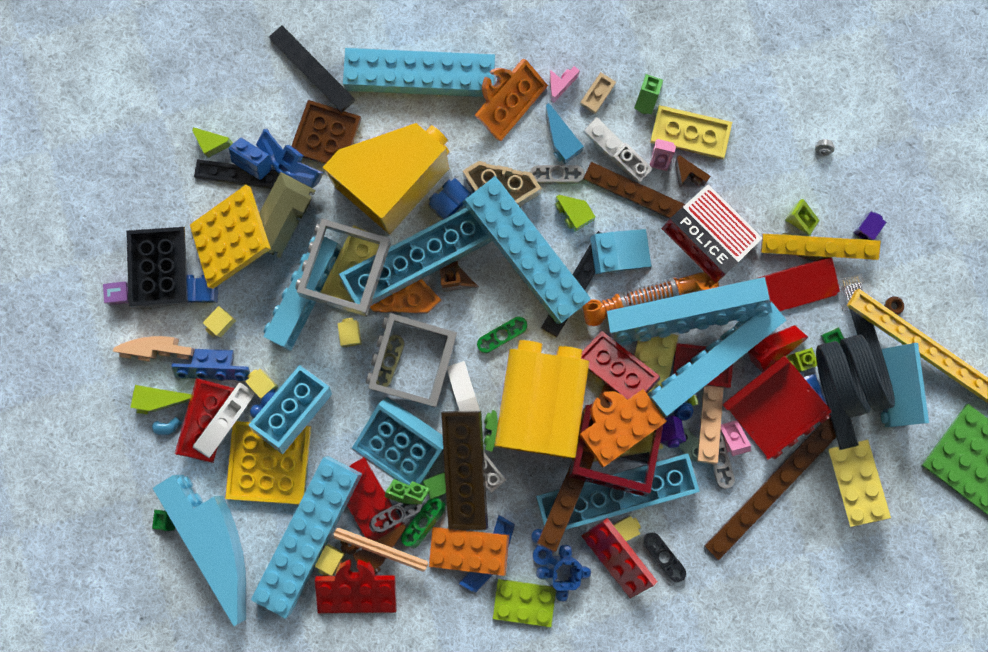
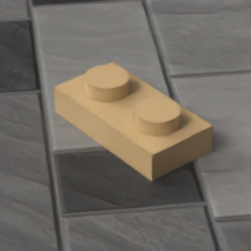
[580,72,616,114]

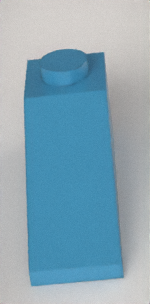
[545,103,584,164]

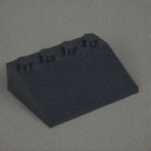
[126,227,188,310]

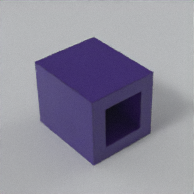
[853,211,887,240]
[660,415,686,448]

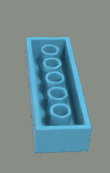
[263,236,342,351]

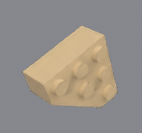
[463,161,542,207]

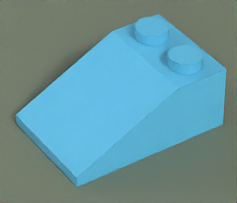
[590,229,652,274]

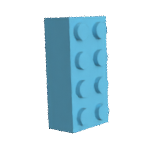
[249,365,332,454]

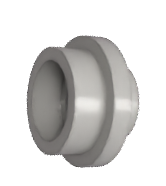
[815,139,835,156]

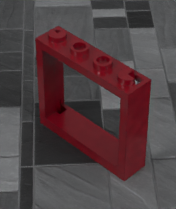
[568,404,663,497]

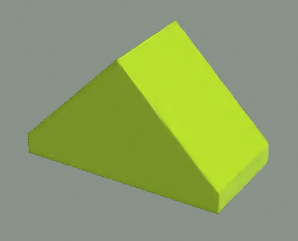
[192,127,233,158]
[785,199,820,236]

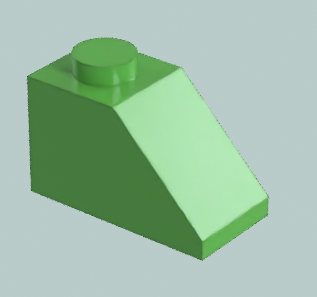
[634,74,663,115]

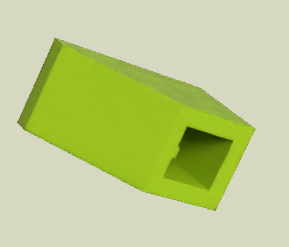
[555,195,596,232]

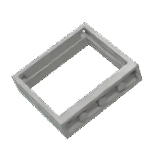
[295,219,391,317]
[365,313,457,407]

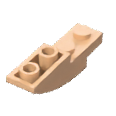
[113,336,195,362]

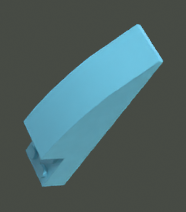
[153,475,246,626]

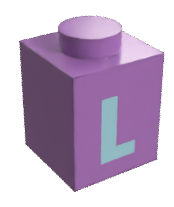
[103,281,128,305]

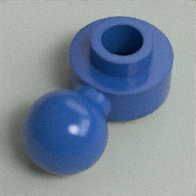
[250,389,277,419]
[531,529,553,565]

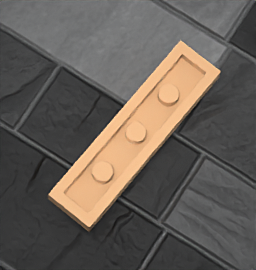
[697,385,724,464]

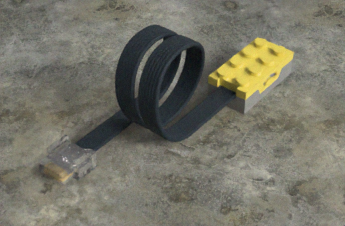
[816,273,895,527]

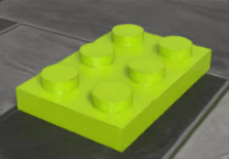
[493,579,556,627]

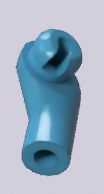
[152,416,182,435]

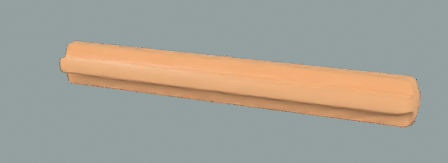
[333,528,428,572]

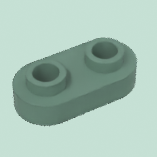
[678,428,699,462]

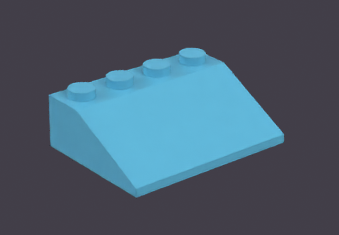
[881,343,929,427]
[352,397,443,485]

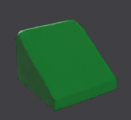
[152,509,175,531]

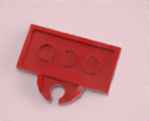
[315,560,397,613]

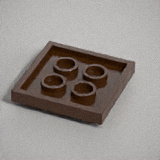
[291,100,362,164]

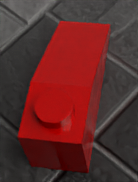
[748,325,808,372]

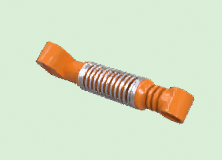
[583,271,719,326]

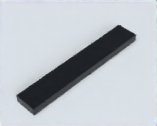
[269,25,356,113]
[194,159,280,189]
[541,231,601,338]

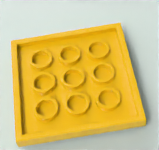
[190,185,271,289]
[225,421,311,504]

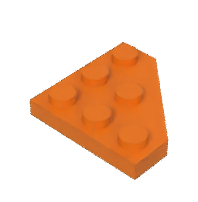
[370,279,441,314]

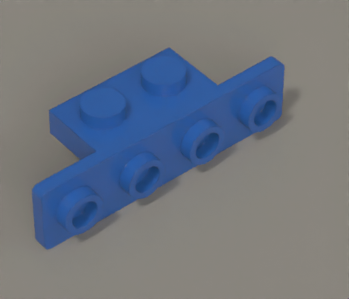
[171,349,250,381]

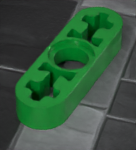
[477,316,527,353]
[401,497,445,548]

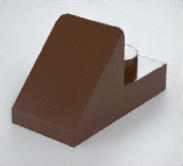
[675,155,711,188]

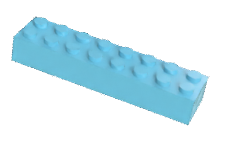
[343,48,495,97]
[462,176,591,324]
[339,208,492,305]
[607,277,773,346]
[647,302,787,417]
[536,453,700,530]
[251,456,362,619]

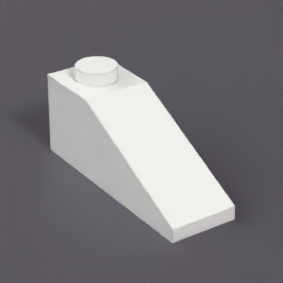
[447,361,480,411]

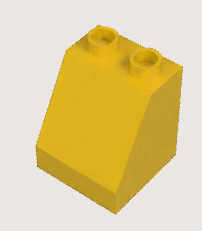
[323,123,450,235]

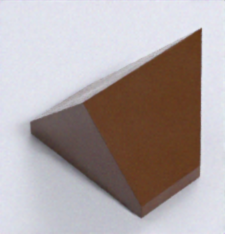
[440,261,479,292]

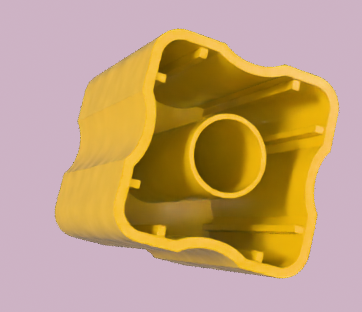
[494,340,589,459]

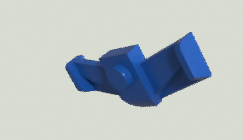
[256,129,324,188]
[459,514,515,593]

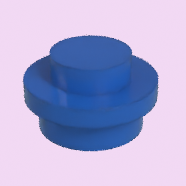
[674,403,694,421]

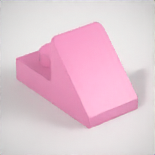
[550,66,580,103]
[649,139,676,171]
[720,420,751,456]

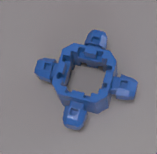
[536,545,591,602]

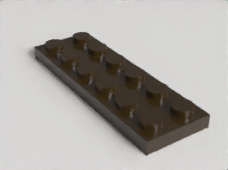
[441,411,488,530]

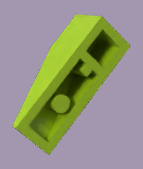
[130,385,191,415]

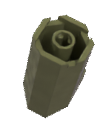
[259,172,316,258]

